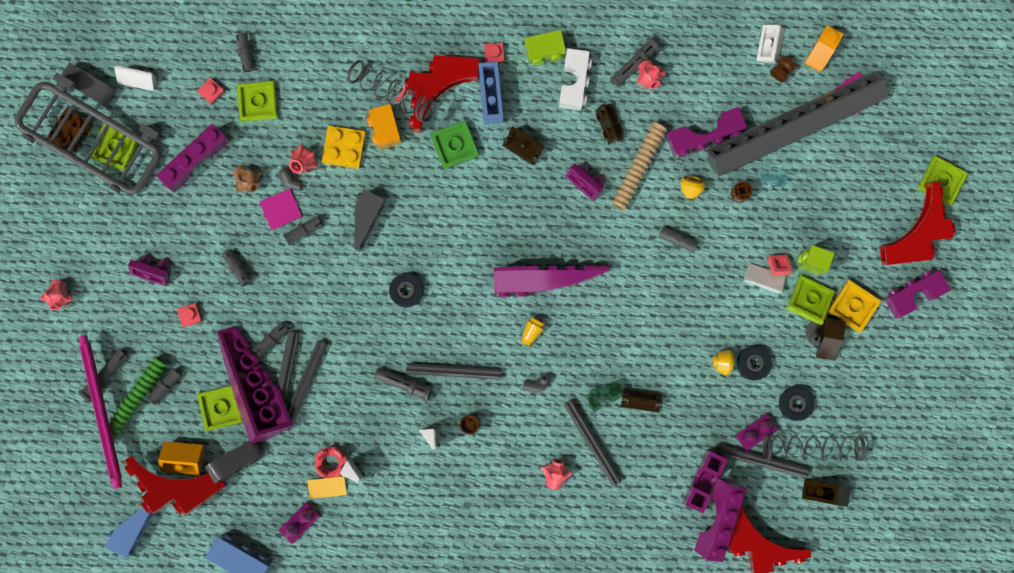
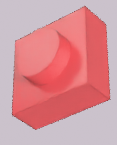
[484,43,504,63]
[197,78,225,104]
[767,255,793,276]
[177,303,202,327]

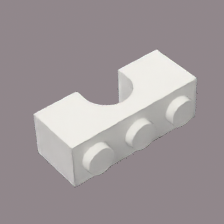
[559,48,592,111]

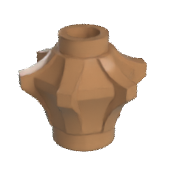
[233,165,262,193]

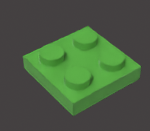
[430,121,479,170]

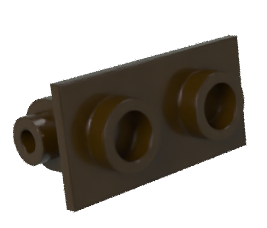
[595,103,624,145]
[621,388,662,413]

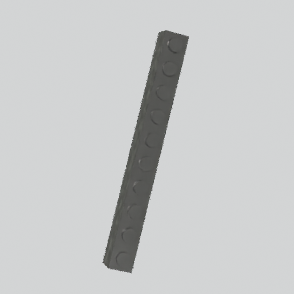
[706,71,888,176]

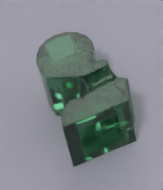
[585,383,623,413]

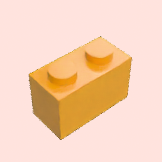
[366,104,402,149]
[158,441,205,476]

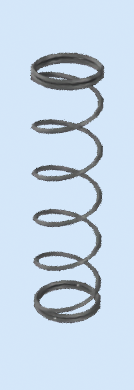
[347,60,436,123]
[763,435,866,461]

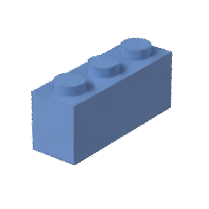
[478,62,503,125]
[205,534,272,573]

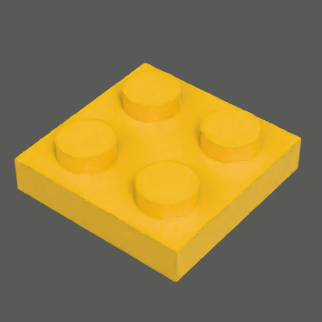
[322,126,366,169]
[828,280,881,333]

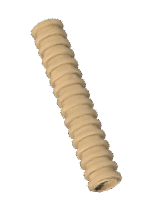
[611,122,667,210]

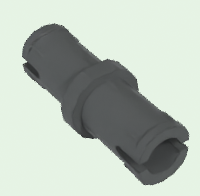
[235,33,255,73]
[283,216,322,245]
[659,227,698,253]
[221,249,252,287]
[252,323,288,358]
[147,368,182,405]

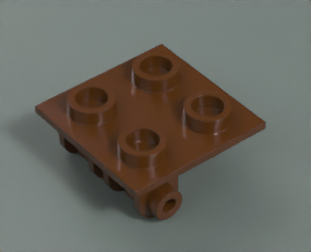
[47,108,93,153]

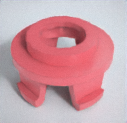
[315,446,347,478]

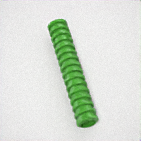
[99,356,168,442]

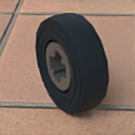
[389,273,424,308]
[737,346,772,381]
[779,387,814,421]

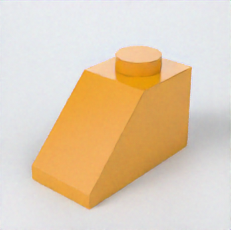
[804,25,843,72]

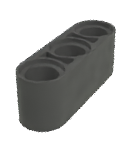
[61,62,116,107]
[205,441,264,484]

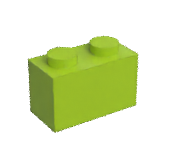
[524,30,566,66]
[796,245,834,275]

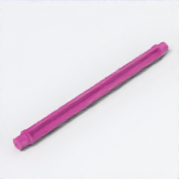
[78,335,123,489]

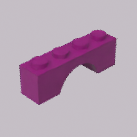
[666,107,747,158]
[156,123,230,193]
[694,477,746,562]

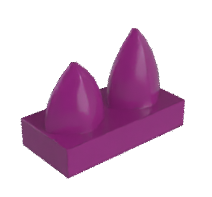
[565,163,605,201]
[128,254,170,287]
[735,413,778,451]
[278,502,320,544]

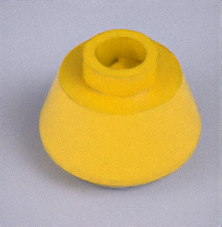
[680,175,706,199]
[712,350,734,376]

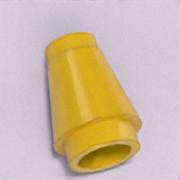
[520,317,545,346]

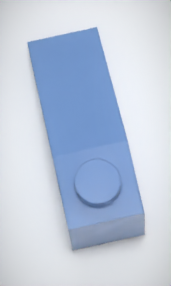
[106,508,153,558]

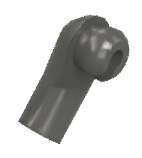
[278,167,303,191]
[805,321,821,345]
[523,374,550,393]

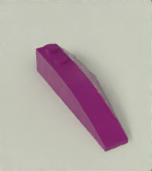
[494,266,609,298]
[217,326,293,444]

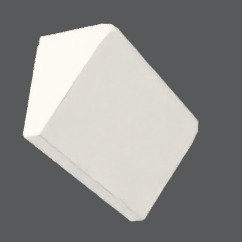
[757,25,785,64]
[114,65,157,91]
[743,263,785,293]
[419,429,438,449]
[340,459,364,482]

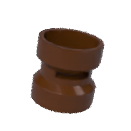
[770,56,796,83]
[730,181,752,203]
[460,415,479,435]

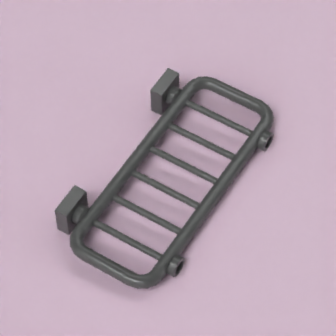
[15,72,161,194]

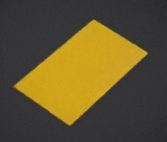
[307,476,347,499]

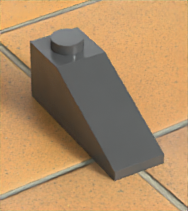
[354,189,386,252]

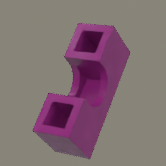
[884,270,951,319]
[682,450,728,513]

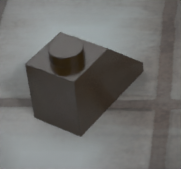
[816,318,846,361]
[802,479,851,507]

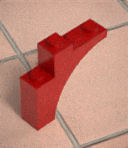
[405,55,479,133]
[879,182,955,265]
[124,456,225,516]
[727,504,812,573]

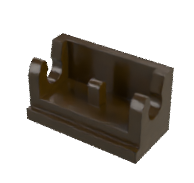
[502,126,545,166]

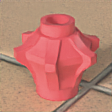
[637,60,666,89]
[289,145,318,173]
[40,280,72,310]
[541,459,572,490]

